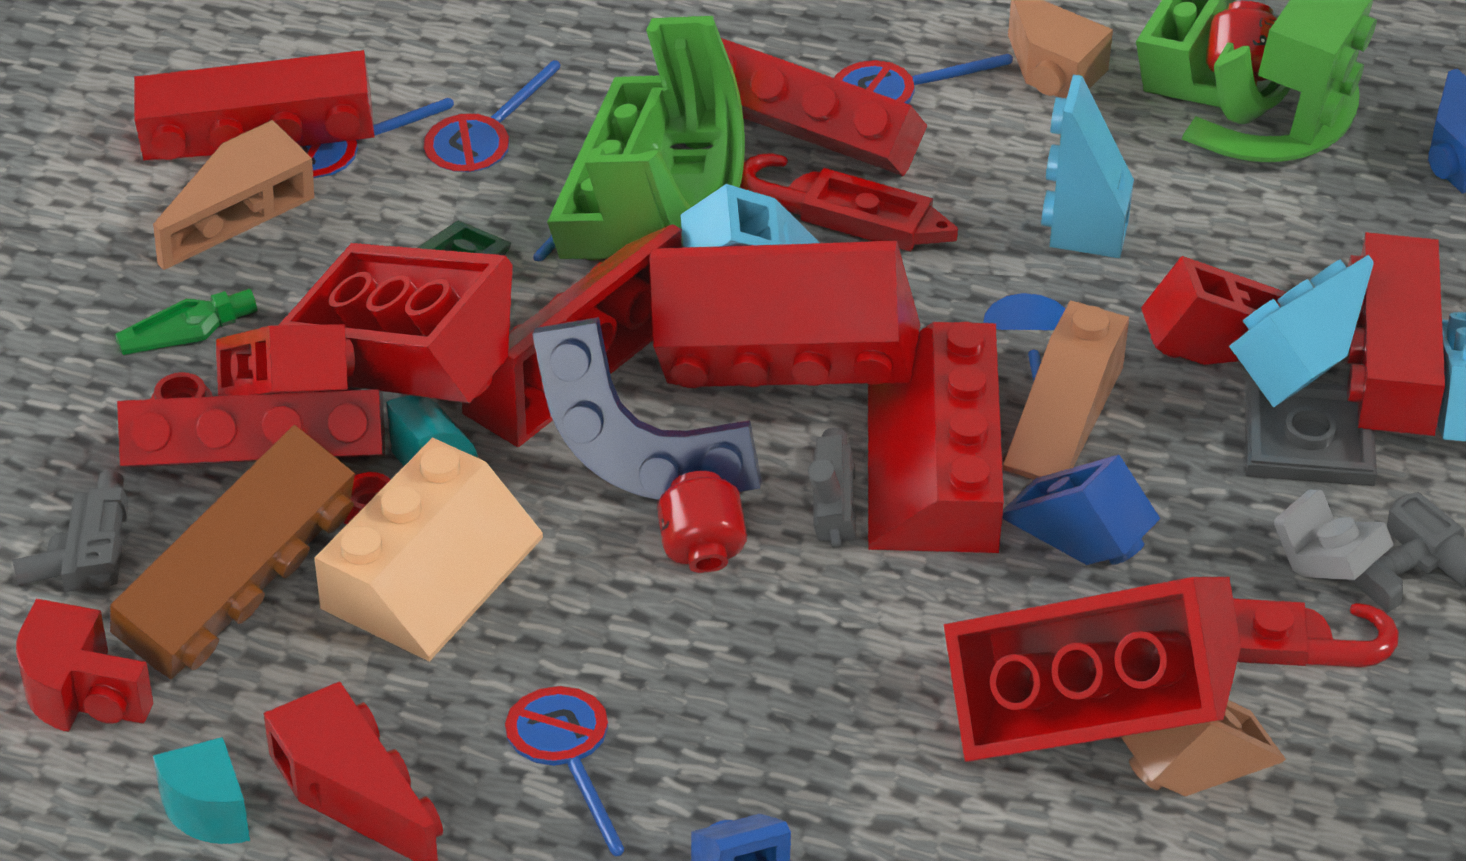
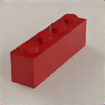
[721,38,927,176]
[134,50,375,161]
[1347,232,1445,436]
[117,389,385,467]

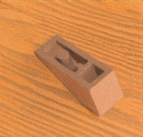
[153,120,314,270]
[1003,300,1129,479]

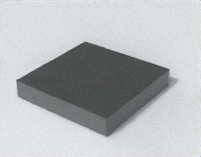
[1244,378,1377,486]

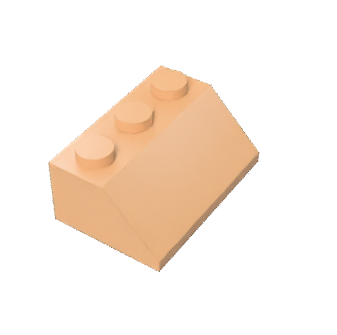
[314,438,543,662]

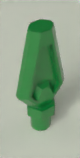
[114,289,258,355]

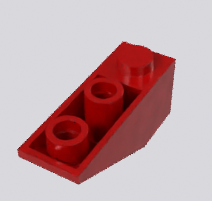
[263,681,443,861]

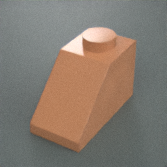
[1008,0,1113,98]
[1121,700,1286,796]

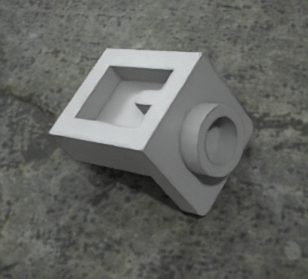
[1274,489,1394,580]

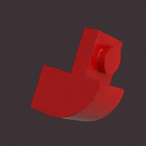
[16,598,154,732]

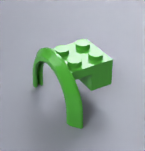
[1136,0,1291,124]
[1182,0,1377,162]

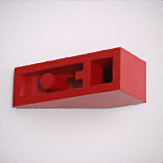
[1141,256,1286,365]
[216,324,355,396]

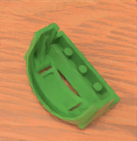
[547,16,745,260]

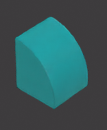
[386,395,478,466]
[153,737,250,844]

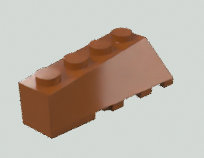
[110,425,355,679]

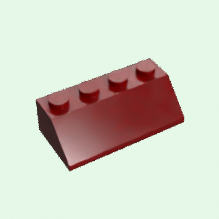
[462,224,682,448]
[649,241,921,388]
[279,243,513,403]
[868,322,1004,553]
[943,577,1241,762]

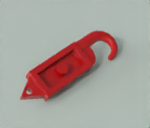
[740,153,958,252]
[1233,598,1399,667]

